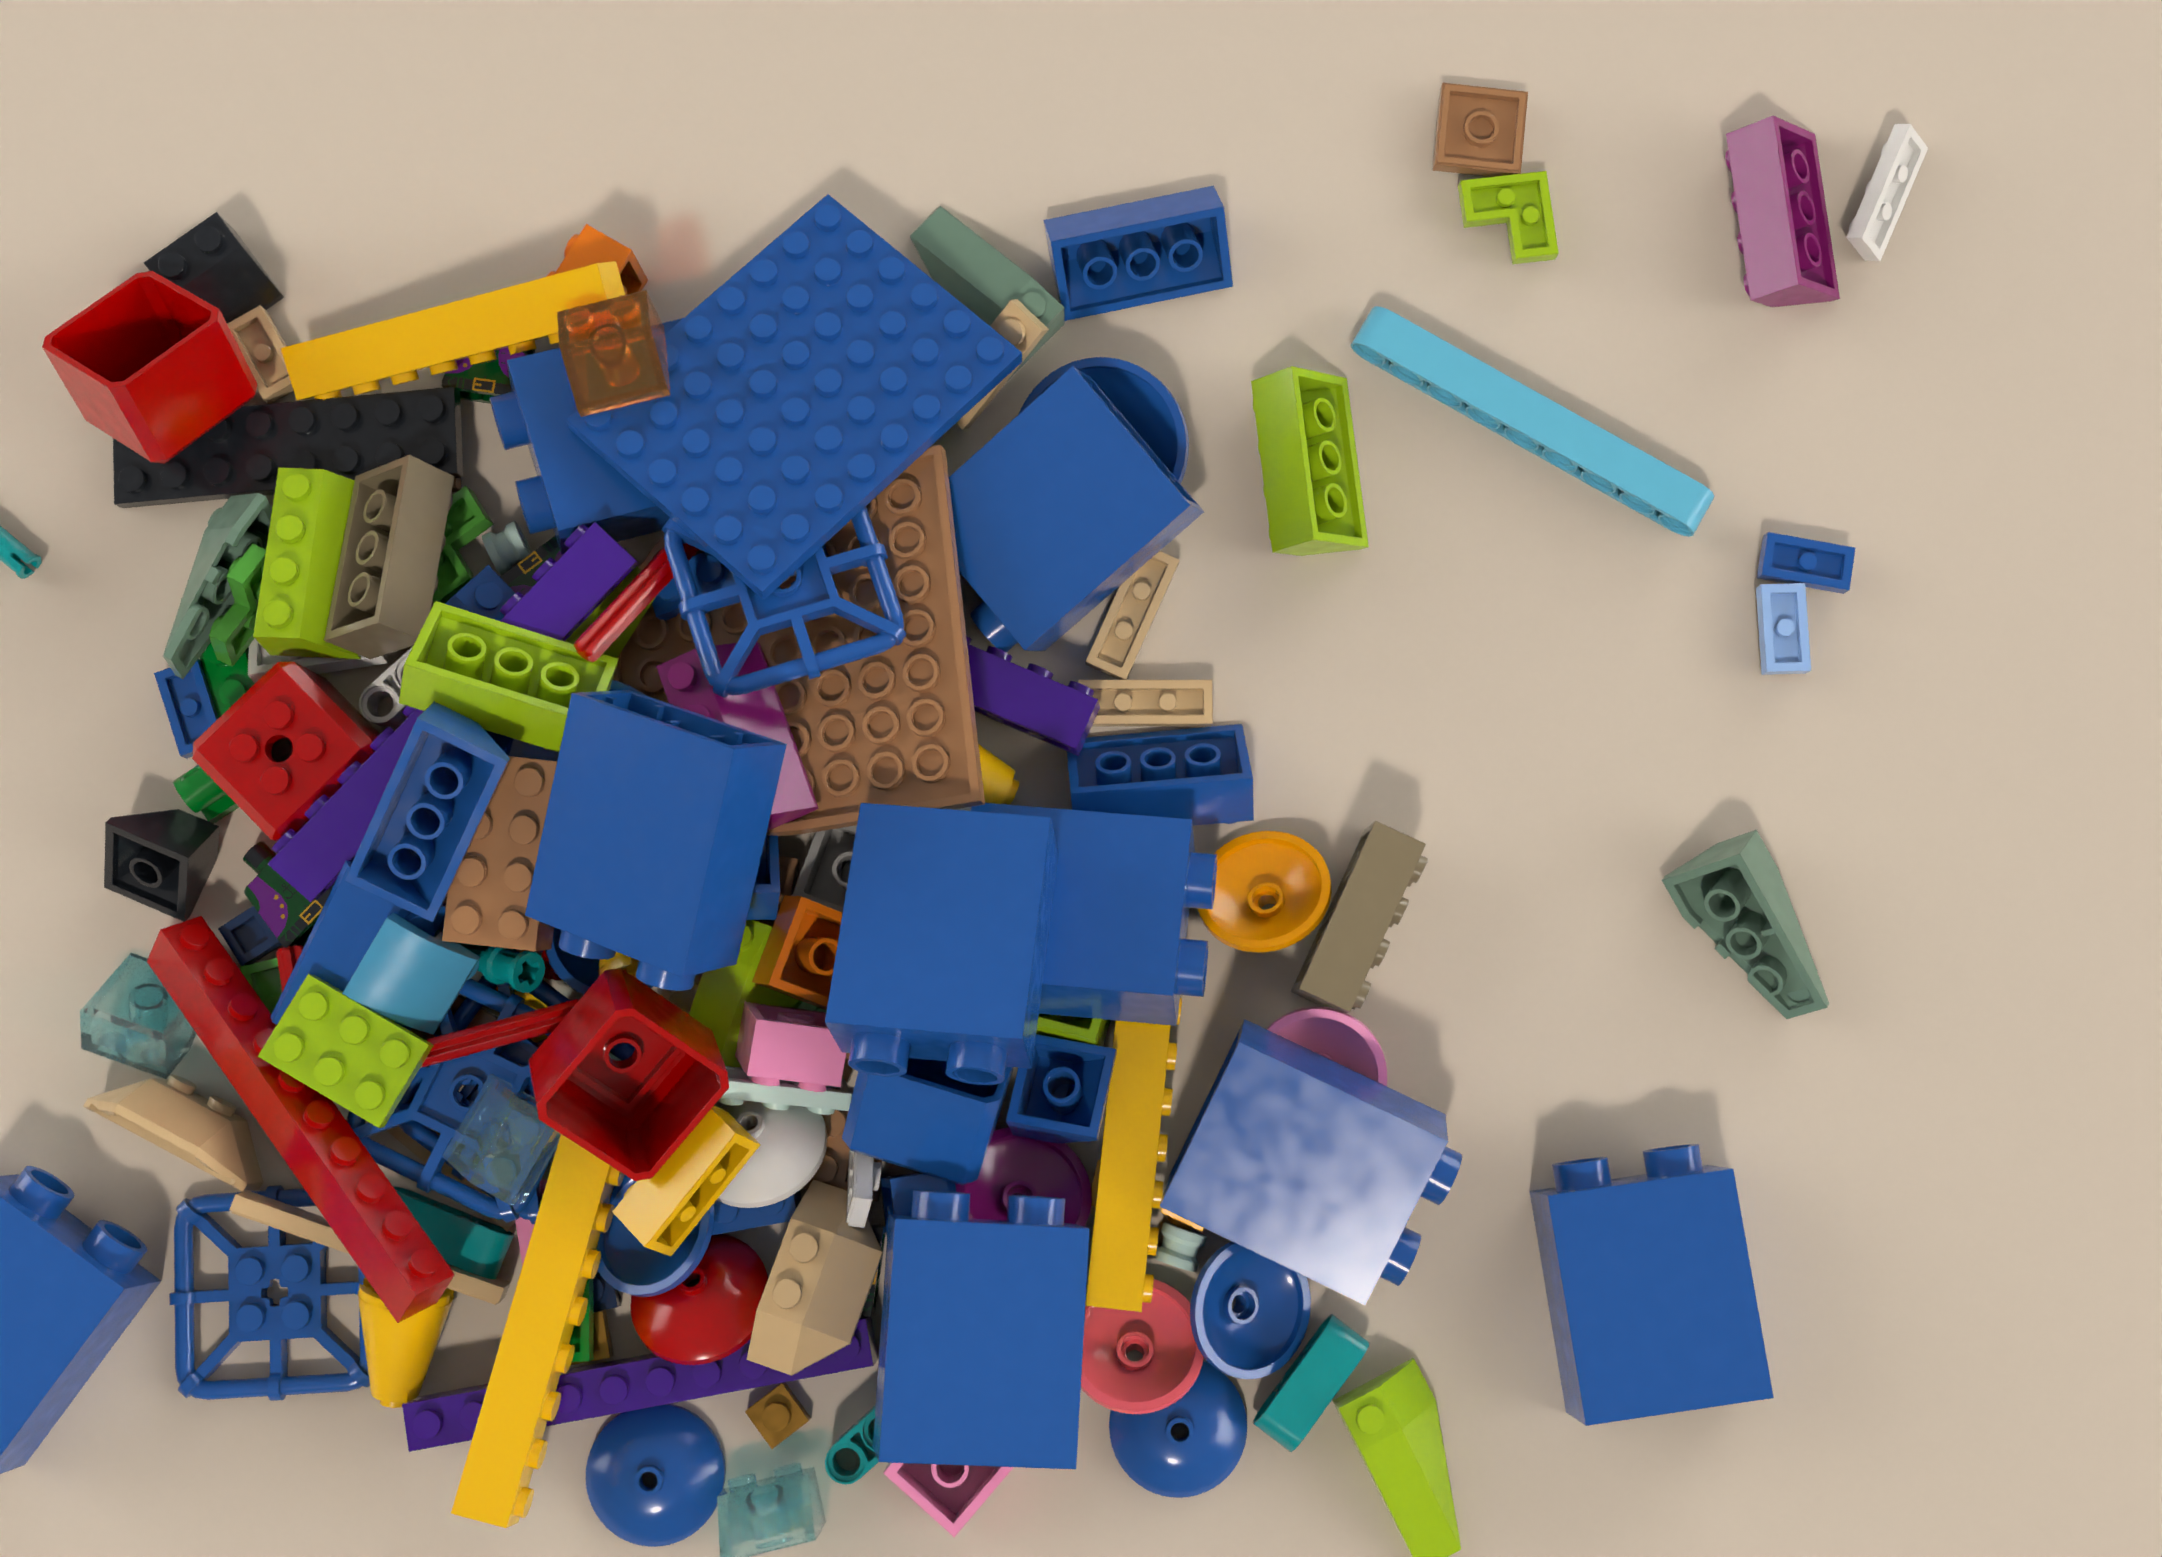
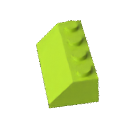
[1251,366,1369,556]
[253,467,361,659]
[399,601,619,752]

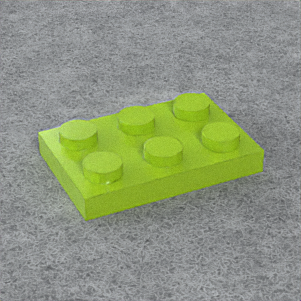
[258,974,434,1128]

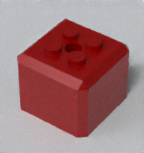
[42,271,257,464]
[192,662,380,841]
[529,968,729,1181]

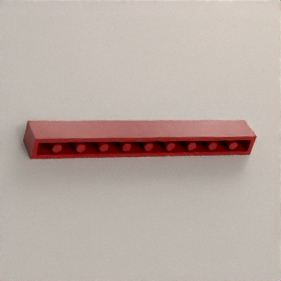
[147,916,455,1323]

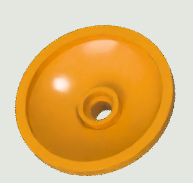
[1198,831,1332,952]

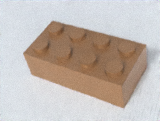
[442,756,557,952]

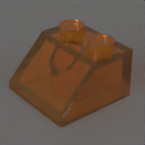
[557,290,671,417]

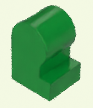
[173,765,239,824]

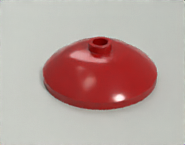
[630,1234,769,1365]

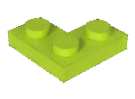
[1458,171,1559,265]

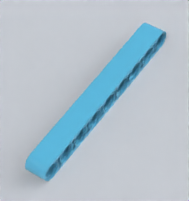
[1351,306,1715,537]

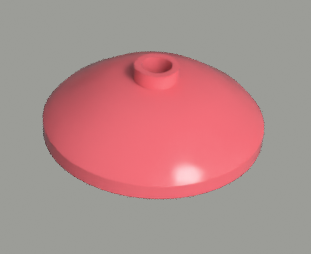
[1081,1279,1204,1414]

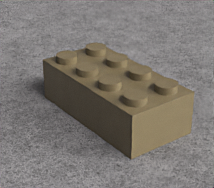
[324,455,454,659]
[1291,821,1428,1013]

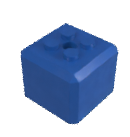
[842,1058,1014,1186]

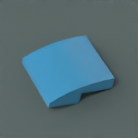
[342,912,481,1034]

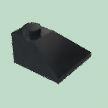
[104,809,219,922]

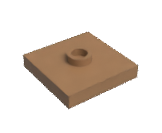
[1432,83,1528,177]

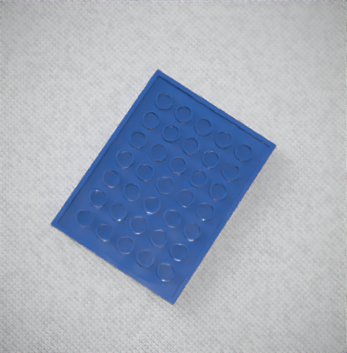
[566,194,1022,600]

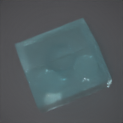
[80,953,197,1079]
[442,1074,561,1206]
[717,1462,826,1557]

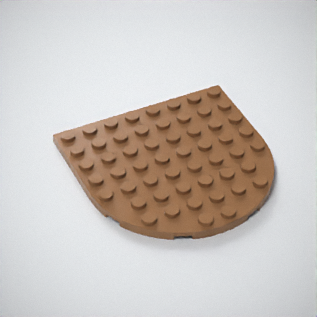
[613,445,985,836]

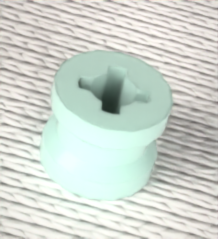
[482,521,532,575]
[1153,1222,1207,1272]

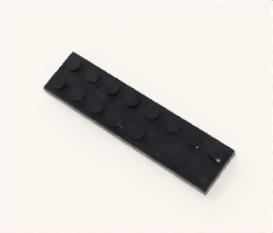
[113,387,463,508]

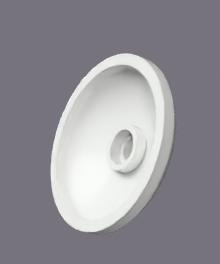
[715,1101,828,1208]

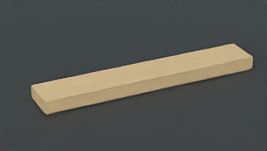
[229,1190,511,1305]

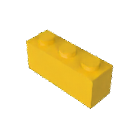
[612,1105,761,1257]

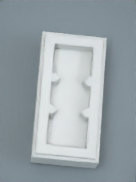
[846,1150,881,1228]

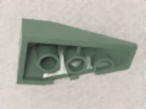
[910,206,1065,384]
[163,493,272,679]
[1662,830,1829,1019]

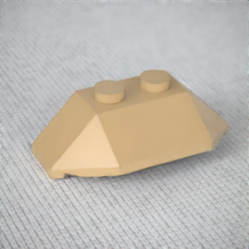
[83,1074,263,1192]
[747,1179,883,1376]

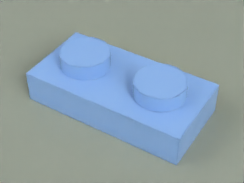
[1756,583,1811,675]

